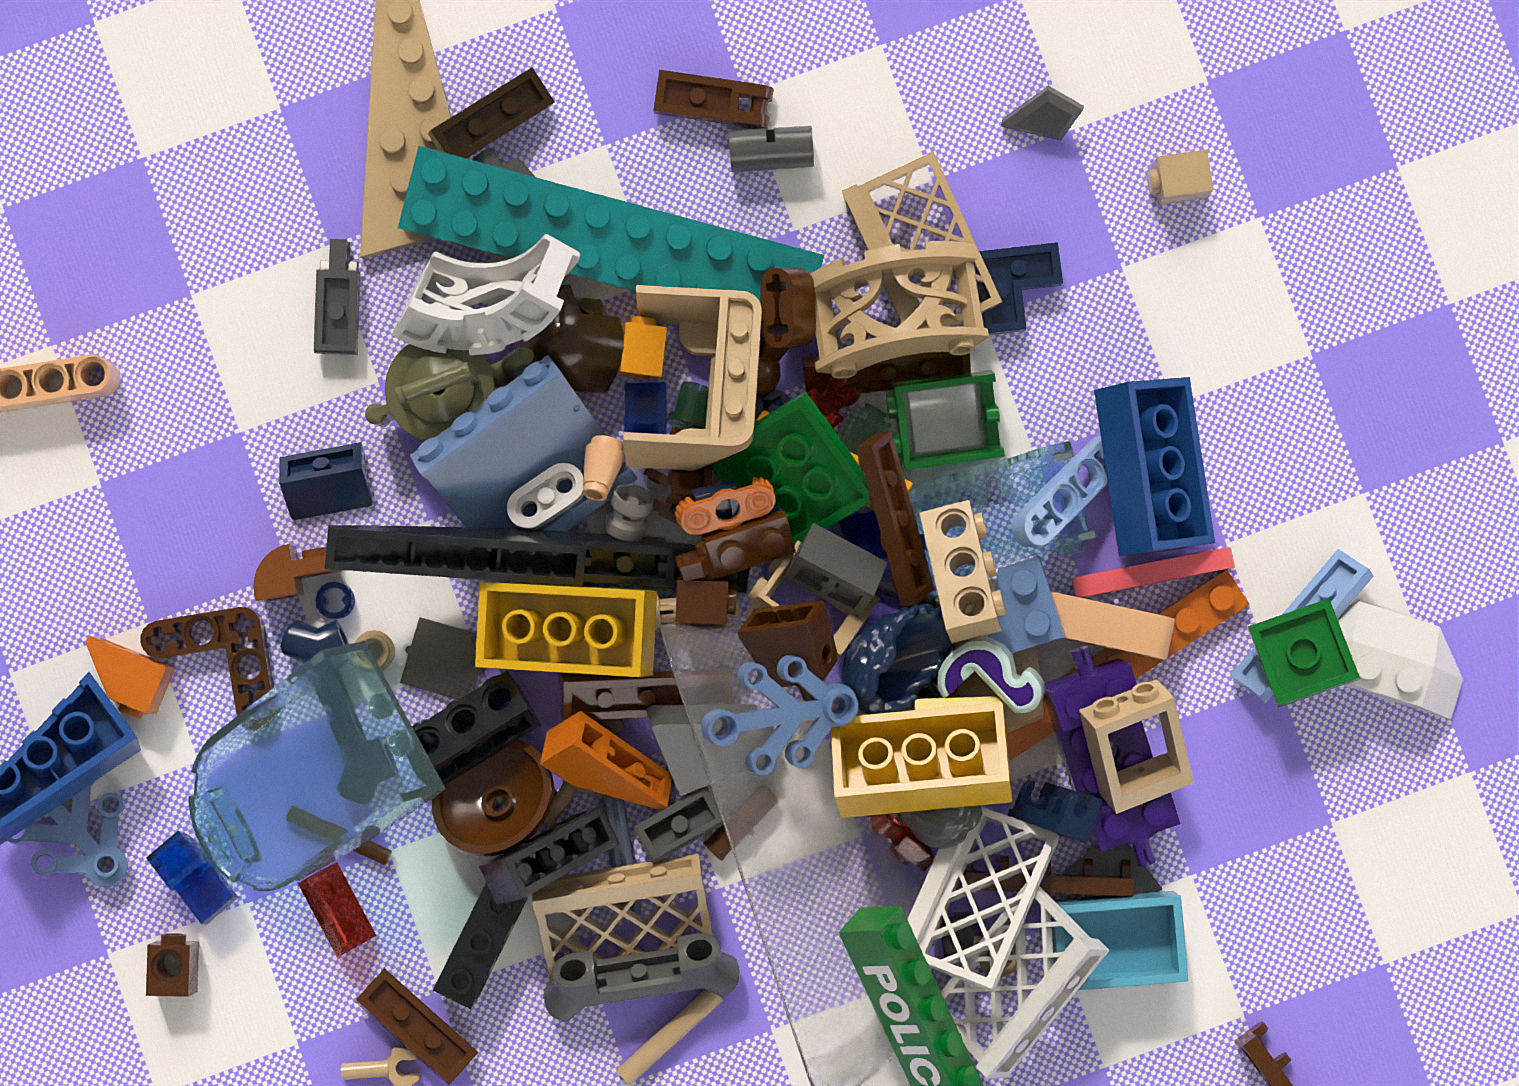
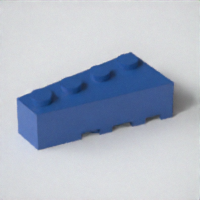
[0,671,141,845]

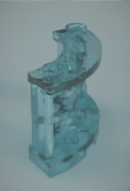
[909,441,1096,584]

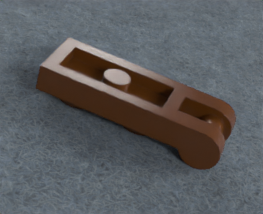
[653,70,774,129]

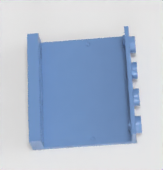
[410,356,638,531]

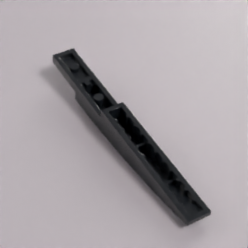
[325,525,750,593]

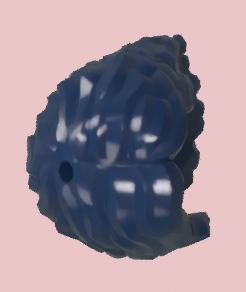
[842,603,955,715]

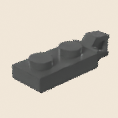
[313,239,360,355]

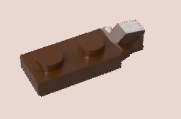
[675,510,796,582]

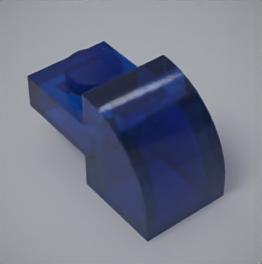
[624,382,668,457]
[146,830,239,925]

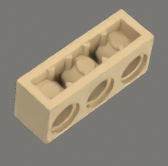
[919,500,1006,643]

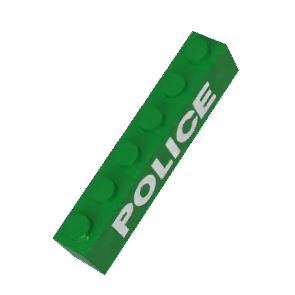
[839,905,984,1086]

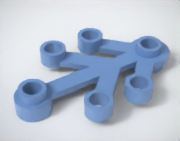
[701,655,858,776]
[7,782,128,887]

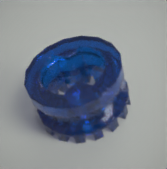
[315,581,356,619]

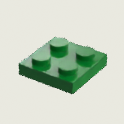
[1248,598,1360,708]

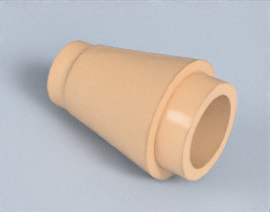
[582,435,625,501]

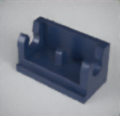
[1007,780,1103,844]

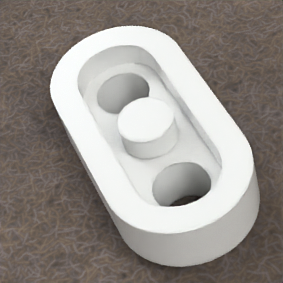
[507,463,583,530]

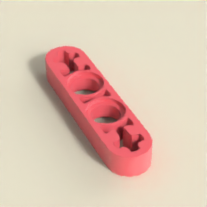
[1071,547,1235,598]

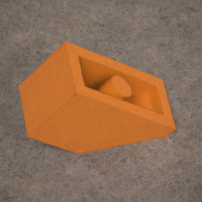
[86,636,176,719]

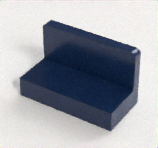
[279,442,373,520]

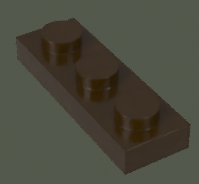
[428,67,555,159]

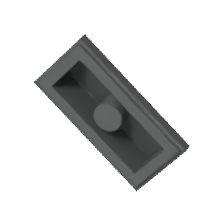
[633,786,727,864]

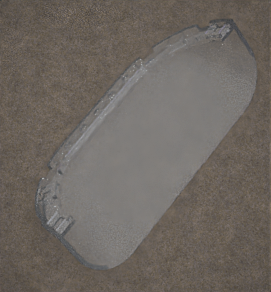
[660,619,936,1086]

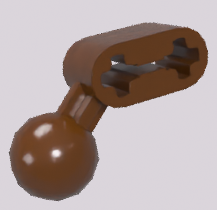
[756,268,816,399]

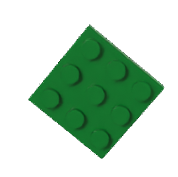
[710,391,870,545]

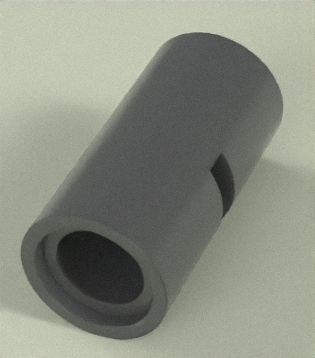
[729,125,814,172]

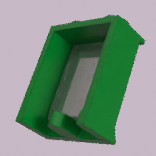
[886,370,1005,470]

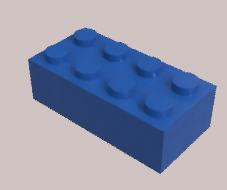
[1094,377,1215,557]

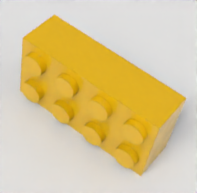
[475,582,657,677]
[831,702,1013,818]

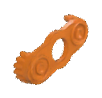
[675,477,775,535]

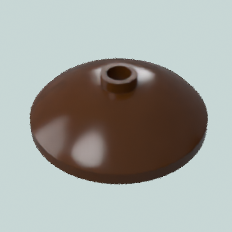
[432,739,554,857]

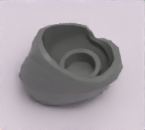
[897,805,982,849]

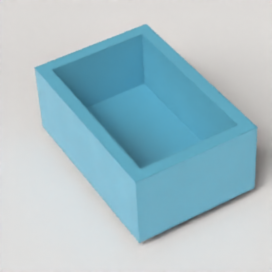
[1051,891,1189,991]

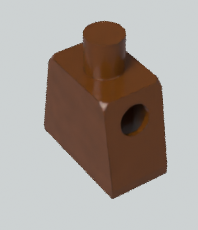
[737,600,838,701]

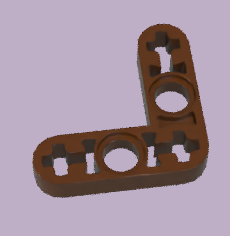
[140,607,277,727]

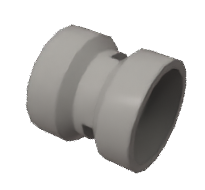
[604,484,654,542]

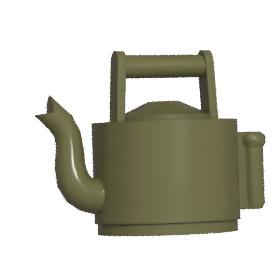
[365,344,534,443]

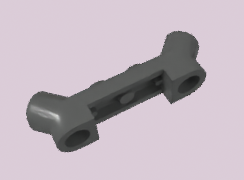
[543,933,740,1022]

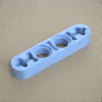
[1012,435,1108,547]

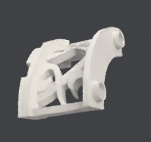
[391,234,581,355]

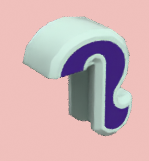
[937,637,1045,713]

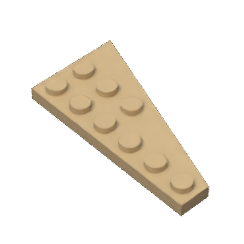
[360,0,452,259]

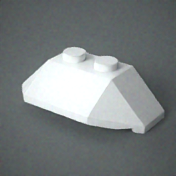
[1338,601,1463,719]

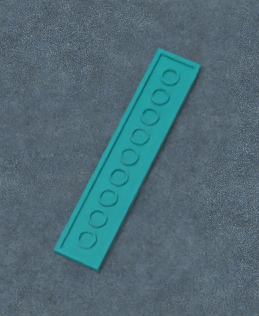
[398,146,824,303]

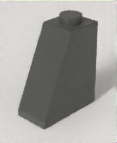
[646,705,773,796]

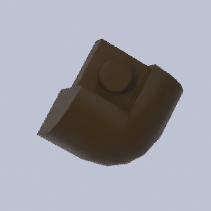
[515,284,623,393]

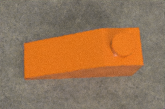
[540,711,672,811]

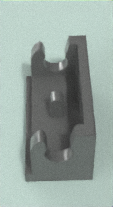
[784,523,888,618]

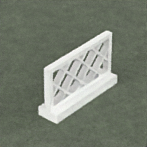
[907,806,1060,992]
[940,882,1110,1078]

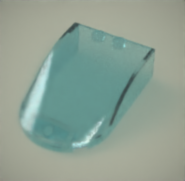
[188,641,446,891]

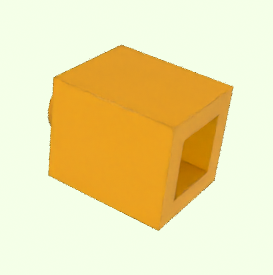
[616,316,667,381]

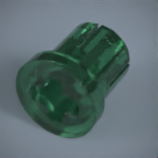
[667,381,709,429]

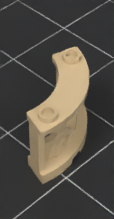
[810,241,989,379]

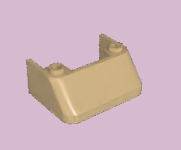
[623,285,762,471]

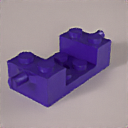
[1044,646,1181,867]

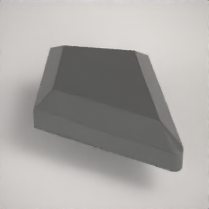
[1001,85,1084,141]

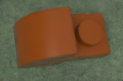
[253,544,342,603]

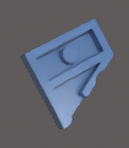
[988,556,1066,653]

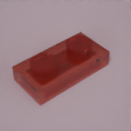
[297,862,377,957]

